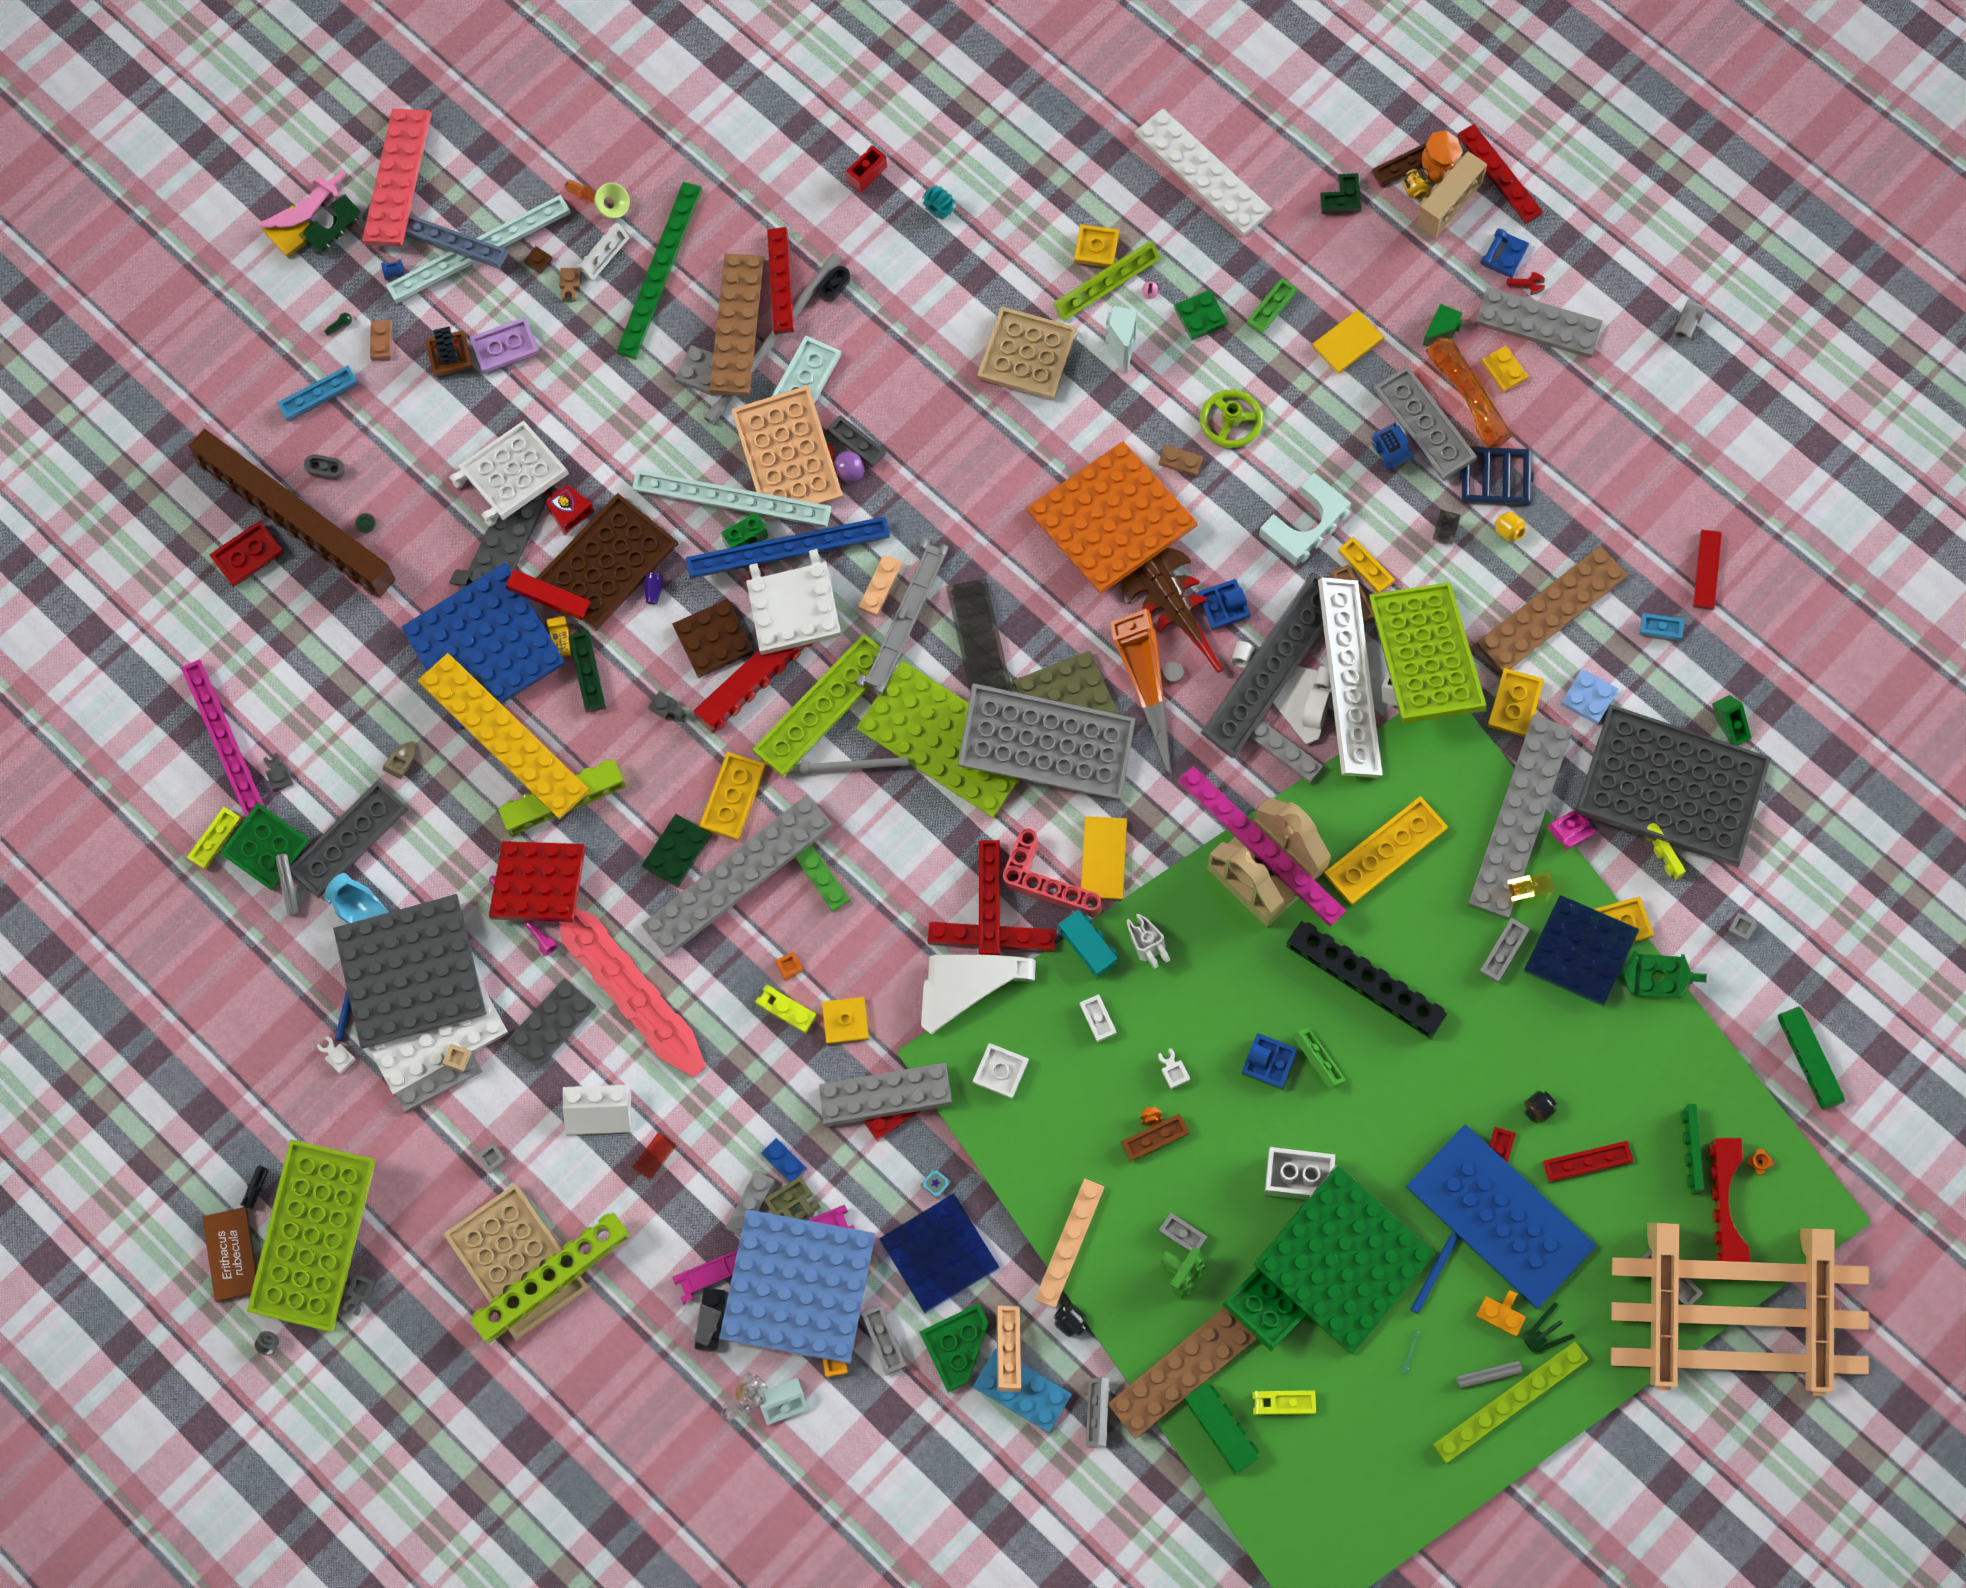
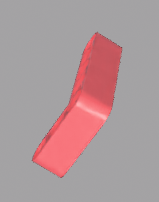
[1003,828,1103,917]

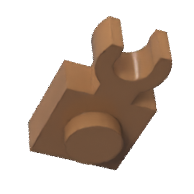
[559,268,581,302]

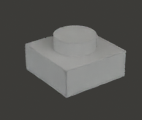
[1727,912,1757,942]
[476,1142,507,1174]

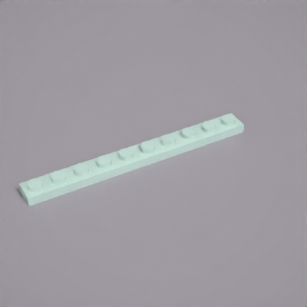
[386,194,571,304]
[632,470,832,527]

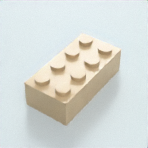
[1416,151,1487,239]

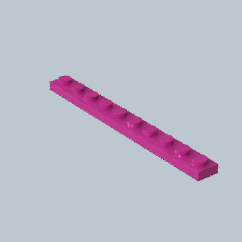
[181,659,265,817]
[1178,766,1346,927]

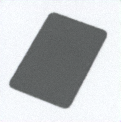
[449,569,471,585]

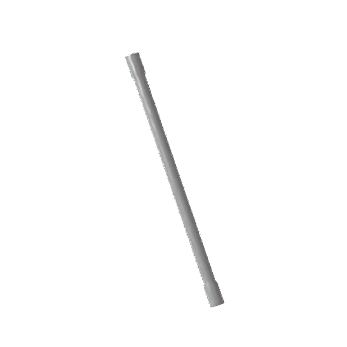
[704,253,842,425]

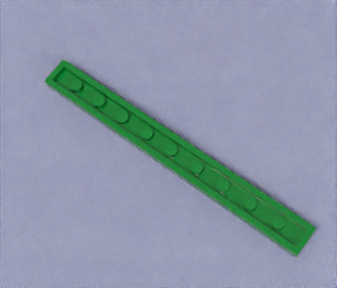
[617,181,702,360]

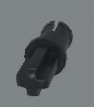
[240,1166,269,1210]

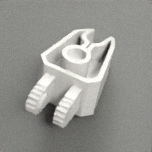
[1127,914,1170,969]

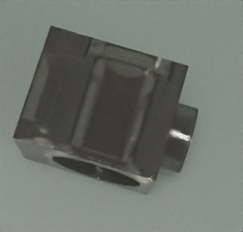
[1433,510,1461,544]

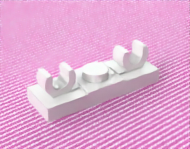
[578,223,630,281]

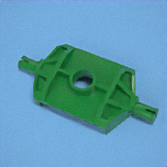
[1609,951,1707,999]

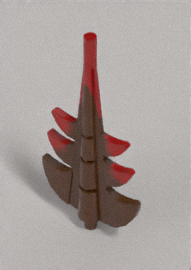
[1122,548,1224,673]

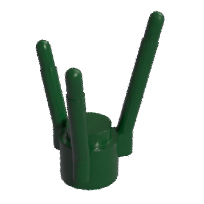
[1523,1303,1574,1353]

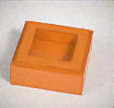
[775,951,804,981]

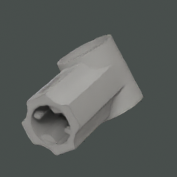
[1673,299,1706,341]

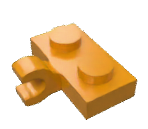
[1475,1290,1526,1338]

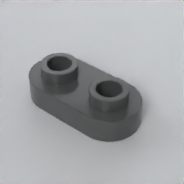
[304,454,345,480]

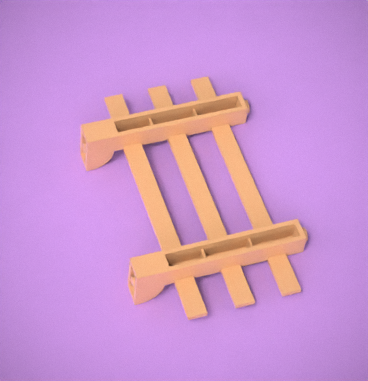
[1610,1223,1869,1396]

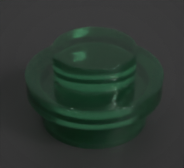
[355,513,376,533]

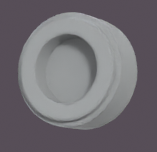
[1163,662,1184,684]

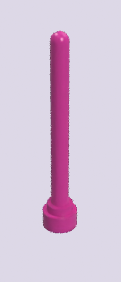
[489,875,557,956]

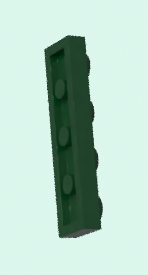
[569,630,606,713]

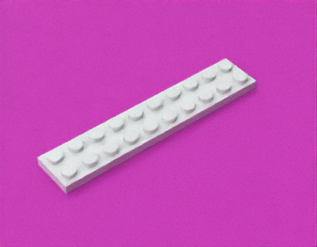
[1318,577,1382,778]

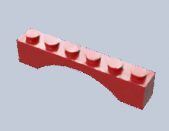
[1708,1138,1750,1262]

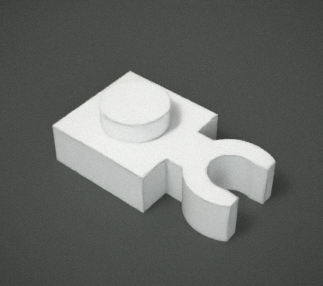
[317,1036,356,1075]
[1158,1048,1190,1090]

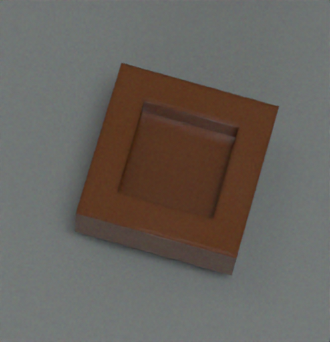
[524,246,553,274]

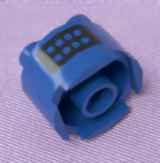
[1371,422,1414,471]

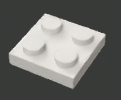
[972,1043,1029,1100]

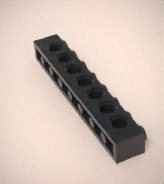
[1286,921,1447,1040]

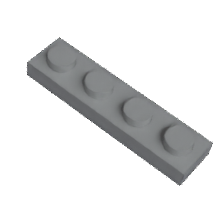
[1249,720,1324,784]
[395,1052,483,1113]

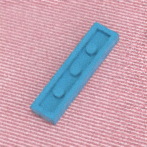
[277,365,359,421]

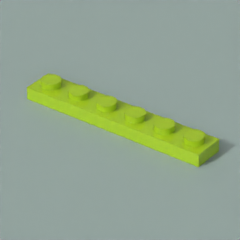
[1053,241,1160,321]

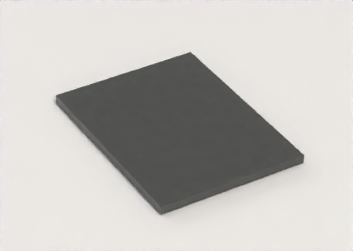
[1575,704,1771,868]

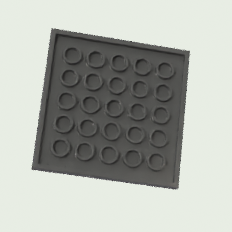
[333,894,487,1049]

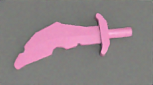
[260,170,347,228]

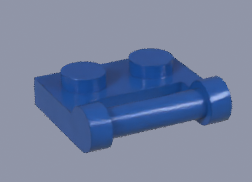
[1480,228,1529,278]

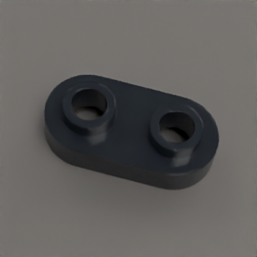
[818,266,850,302]

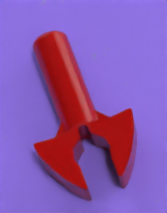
[1506,272,1545,295]

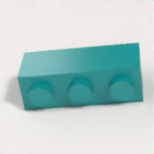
[1058,909,1118,979]

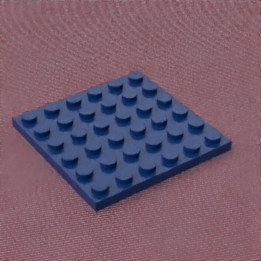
[401,562,566,729]

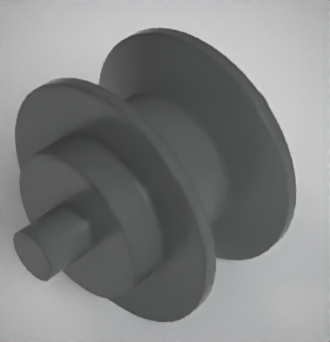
[254,1331,279,1355]

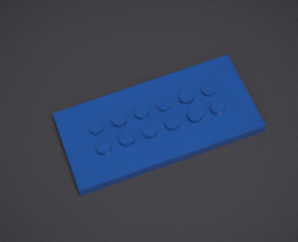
[1406,1124,1596,1310]

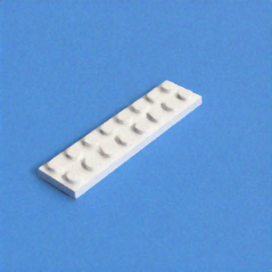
[1134,108,1272,237]

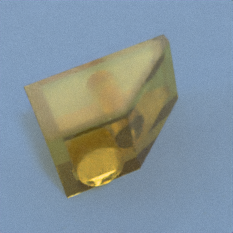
[1507,870,1556,901]

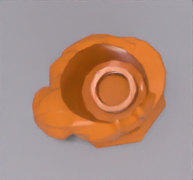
[1422,130,1463,184]

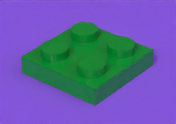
[1174,289,1228,341]

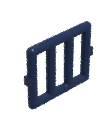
[1459,446,1534,506]

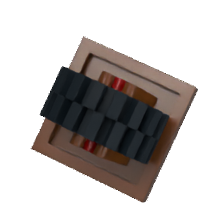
[425,326,473,378]

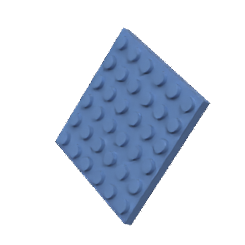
[719,1209,875,1364]

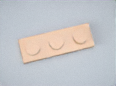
[858,555,903,617]

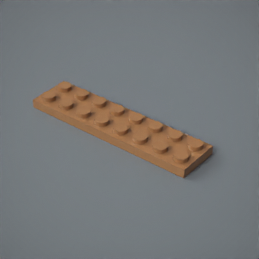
[709,253,765,397]
[1476,545,1628,673]
[1108,1308,1257,1440]

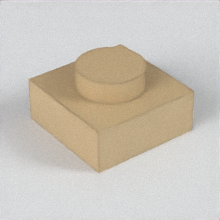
[442,1044,472,1072]

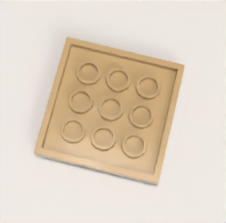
[977,306,1077,400]

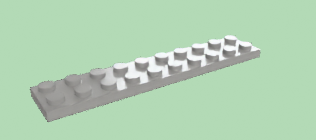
[1468,715,1573,920]
[641,794,834,958]

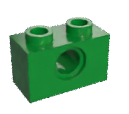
[721,512,768,549]

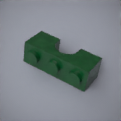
[299,194,361,253]

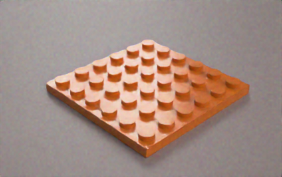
[1026,441,1198,595]

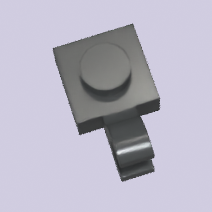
[648,691,686,722]

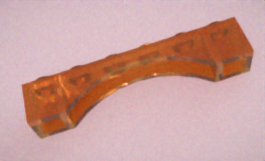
[1425,338,1513,448]

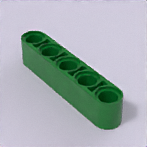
[1778,1006,1845,1110]

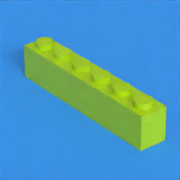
[498,759,626,837]

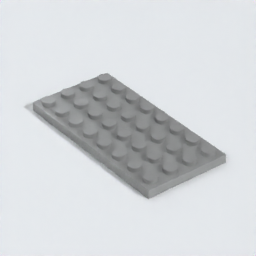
[957,683,1136,800]

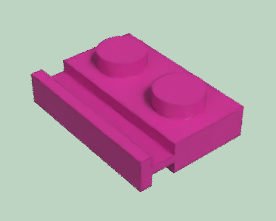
[1547,809,1597,851]

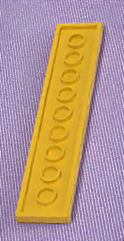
[417,653,590,820]

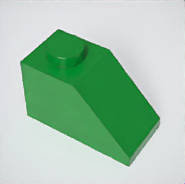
[1423,303,1464,347]
[1712,695,1752,746]

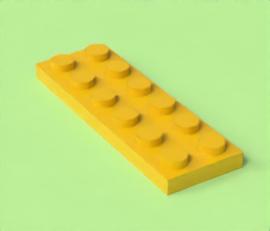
[1324,796,1448,906]

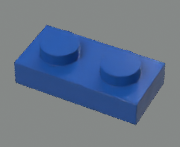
[761,1138,807,1182]

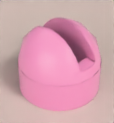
[1142,281,1158,299]

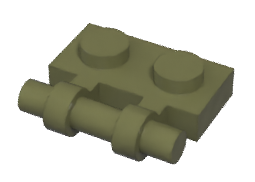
[764,1176,821,1219]

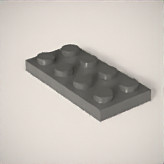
[506,978,597,1070]

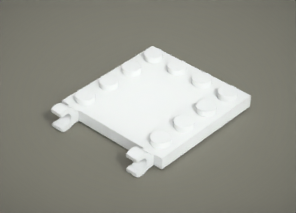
[449,420,569,527]
[747,549,842,655]

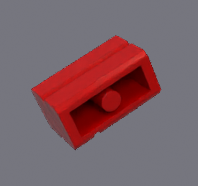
[845,145,887,193]

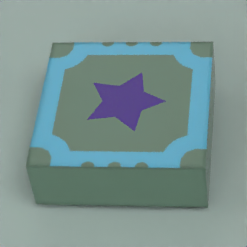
[921,1168,951,1200]

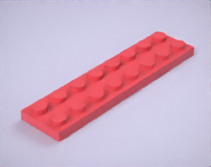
[362,109,431,247]

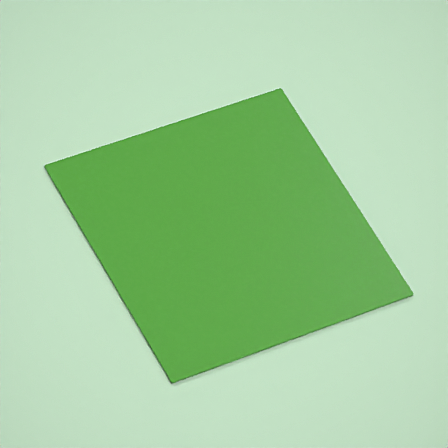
[898,713,1870,1588]

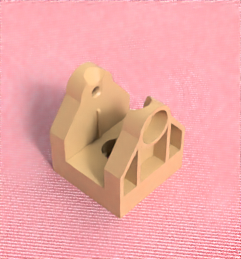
[1207,797,1331,928]

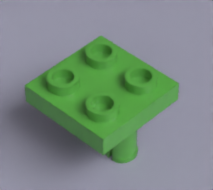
[1160,1247,1206,1300]

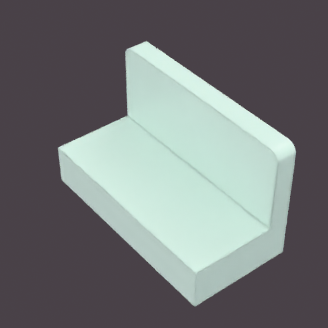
[756,1378,809,1425]

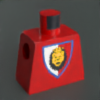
[545,484,594,535]

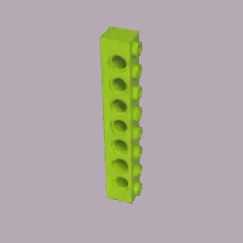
[470,1212,631,1345]

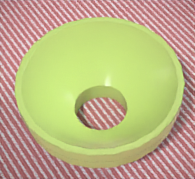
[594,183,630,219]

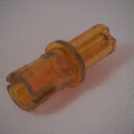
[565,179,596,203]

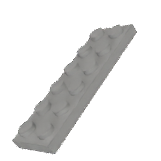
[1475,287,1603,358]
[1374,366,1477,481]
[819,1062,952,1127]

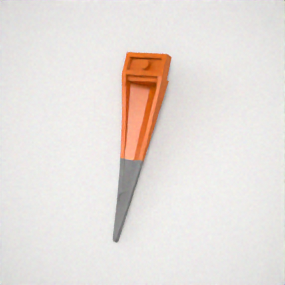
[1109,609,1172,773]

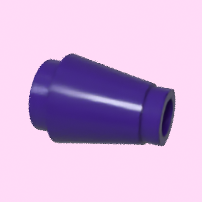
[644,573,664,604]

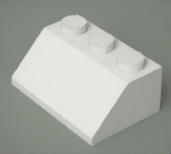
[563,1085,631,1135]

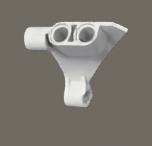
[1231,641,1332,745]
[921,955,1036,1035]

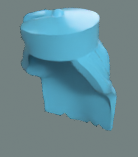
[324,873,389,924]

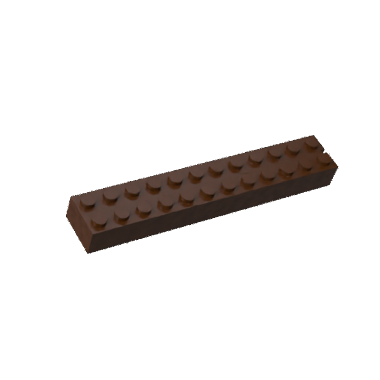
[188,428,396,598]

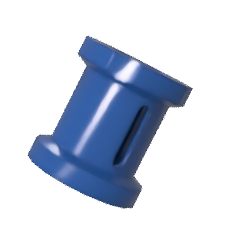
[381,259,405,280]

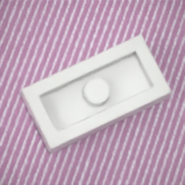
[1079,994,1117,1043]

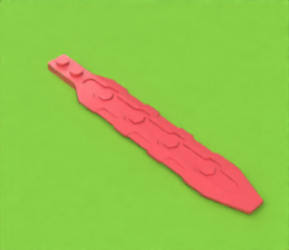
[559,909,706,1078]

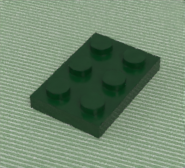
[642,814,712,888]

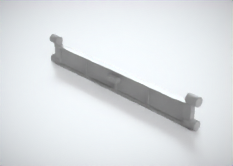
[856,537,948,695]

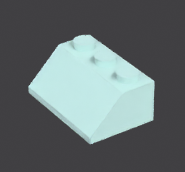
[1105,306,1137,373]

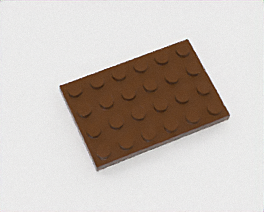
[536,493,679,631]

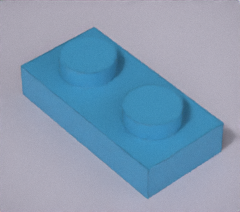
[1639,613,1684,641]

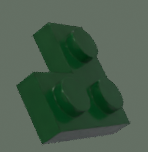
[1320,173,1361,214]

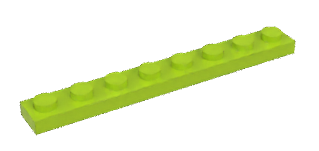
[1432,1342,1589,1464]

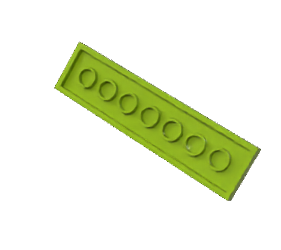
[752,634,881,778]

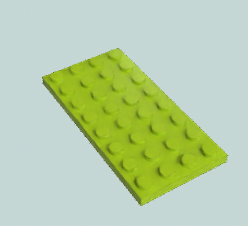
[1369,582,1486,724]
[856,660,1020,819]
[247,1139,376,1332]

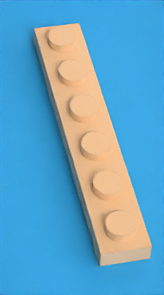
[1035,1178,1105,1309]

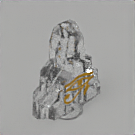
[721,1373,768,1421]

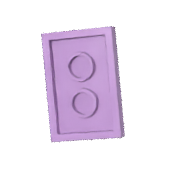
[469,317,540,374]

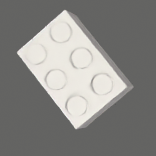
[1264,1147,1336,1200]

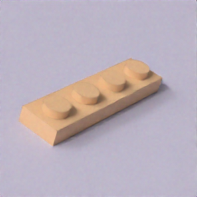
[996,1306,1021,1392]

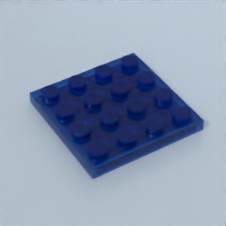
[1524,895,1639,1007]
[879,1193,1000,1314]

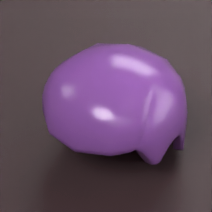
[833,451,865,484]

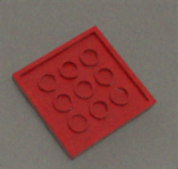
[489,841,586,922]

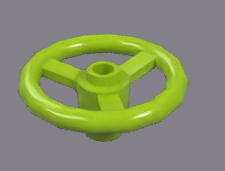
[1200,390,1263,448]

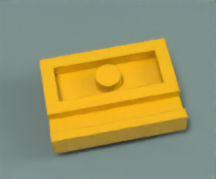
[1481,345,1528,393]

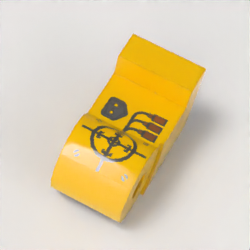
[547,616,572,657]

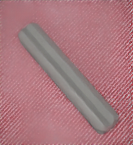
[275,854,299,916]
[1457,1361,1522,1388]

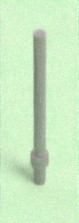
[789,757,909,775]

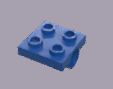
[1197,579,1251,631]
[1241,1033,1298,1090]

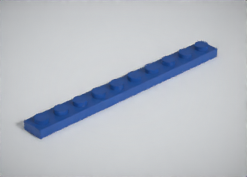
[686,516,890,579]

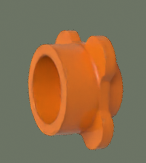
[1140,1107,1162,1126]
[1747,1149,1774,1175]

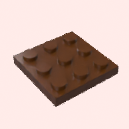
[672,599,754,678]

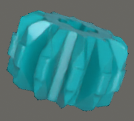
[922,185,956,219]

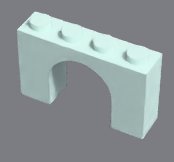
[1259,473,1351,566]

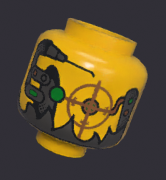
[1402,169,1431,200]

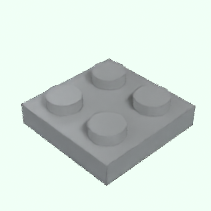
[675,345,713,396]

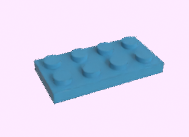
[973,1348,1072,1433]

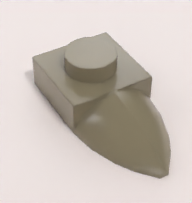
[383,741,415,779]

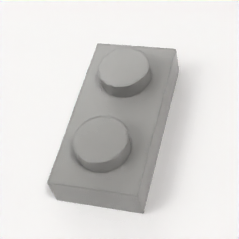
[1158,1213,1207,1252]

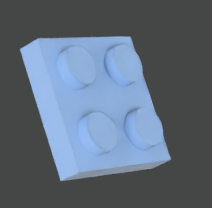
[1561,669,1618,725]

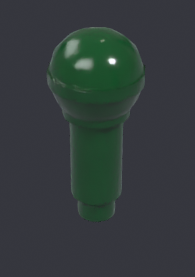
[324,312,352,336]

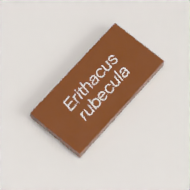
[202,1207,257,1302]

